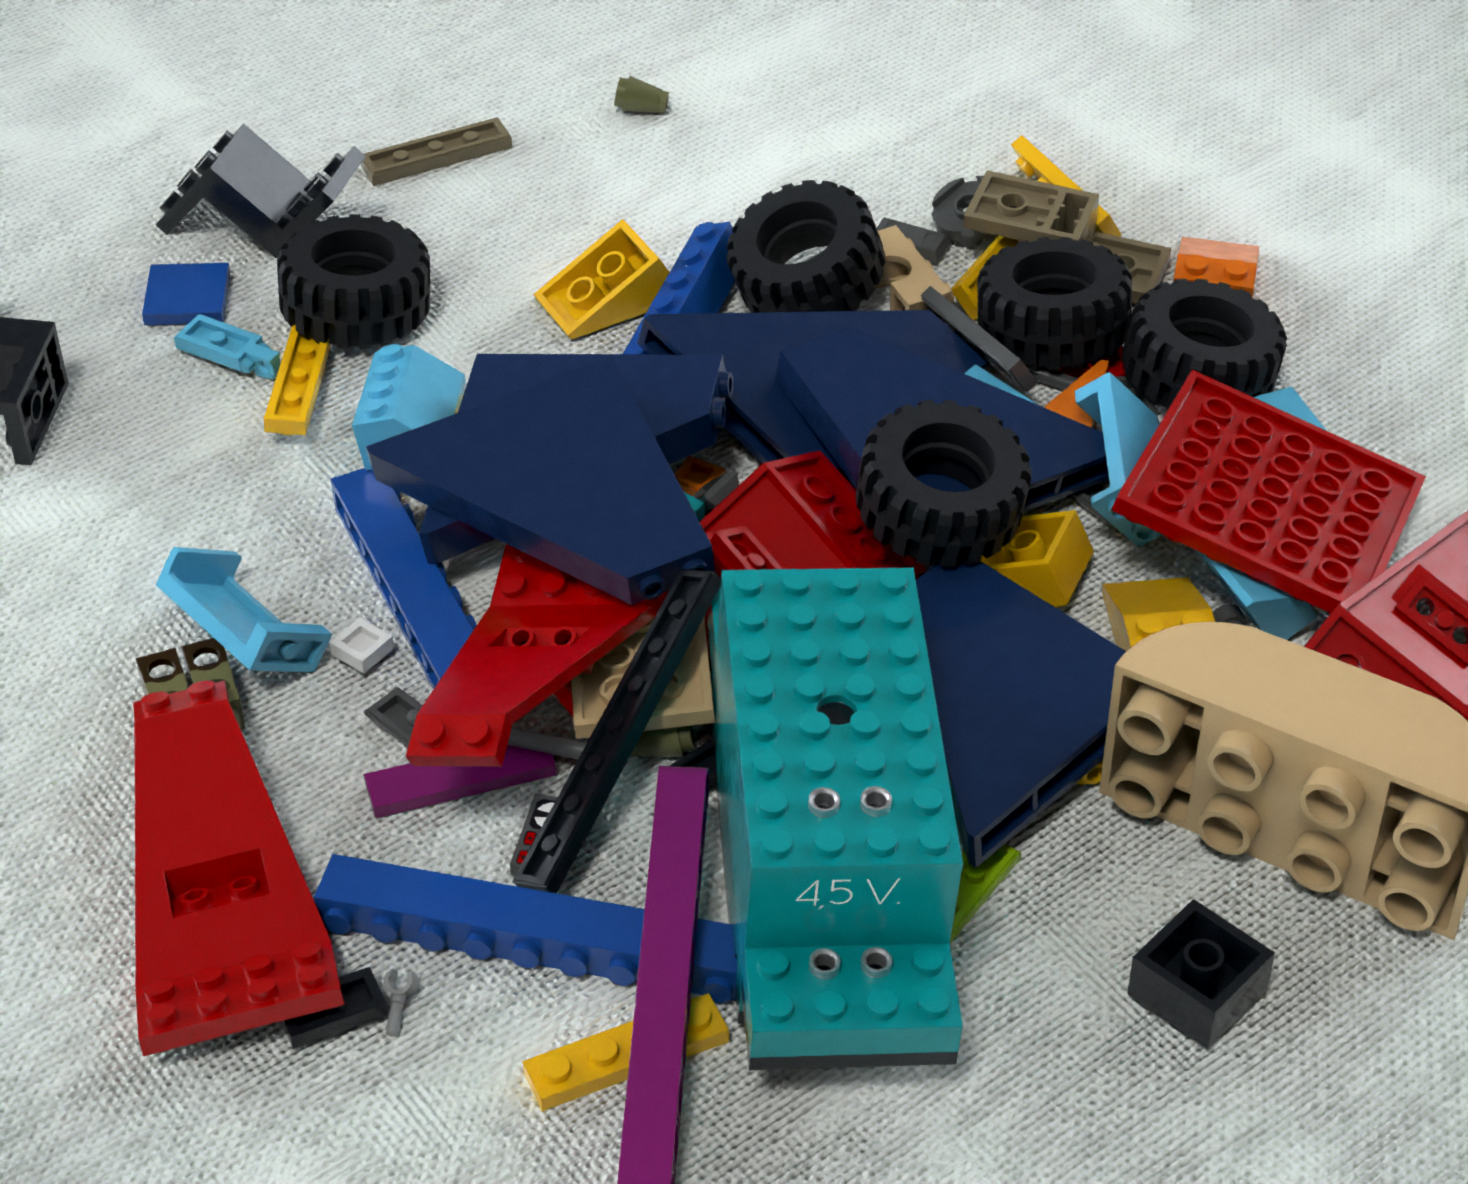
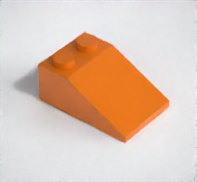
[1173,236,1260,298]

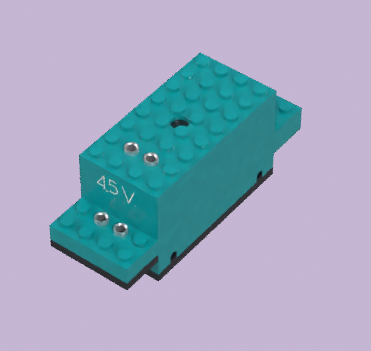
[707,568,963,1070]

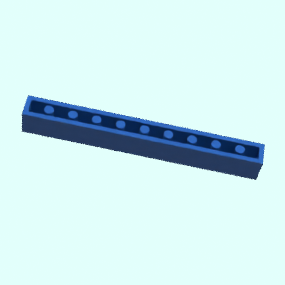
[314,854,737,1003]

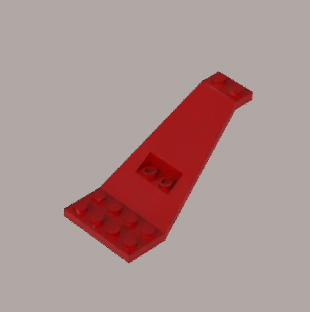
[553,450,927,718]
[1304,510,1468,721]
[406,544,665,767]
[133,680,344,1056]

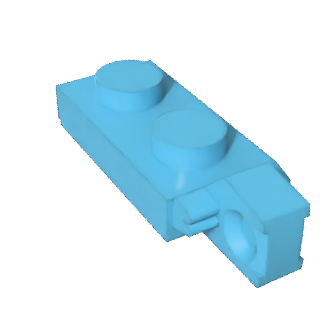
[174,314,281,380]

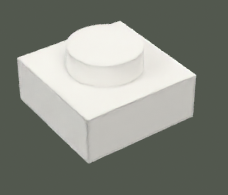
[329,617,394,674]

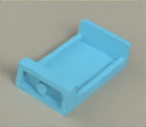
[1075,372,1163,546]
[156,547,332,672]

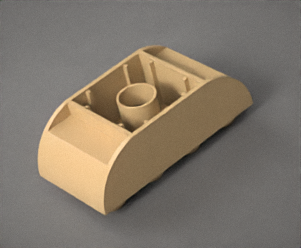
[1099,622,1468,940]

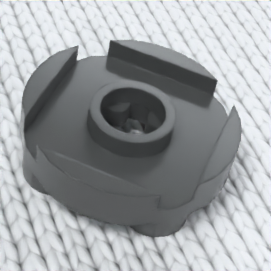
[931,176,991,247]

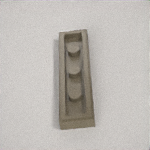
[360,117,512,186]

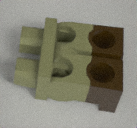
[135,638,245,731]

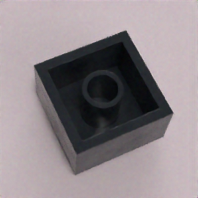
[1127,899,1275,1049]

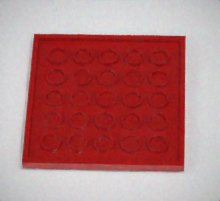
[1111,369,1426,614]

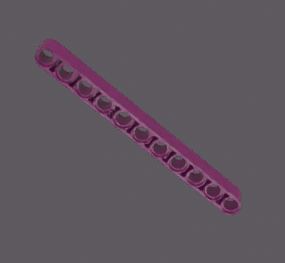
[617,766,709,1184]

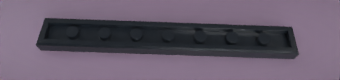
[512,569,721,893]

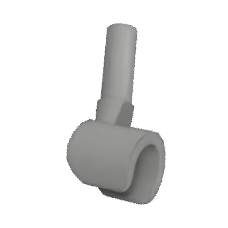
[383,969,420,1037]

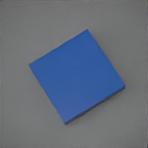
[142,263,231,325]

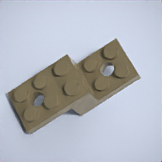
[963,170,1171,304]

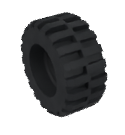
[726,180,885,313]
[277,214,430,349]
[977,237,1132,370]
[1122,279,1287,411]
[855,399,1032,567]

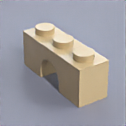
[874,225,954,311]

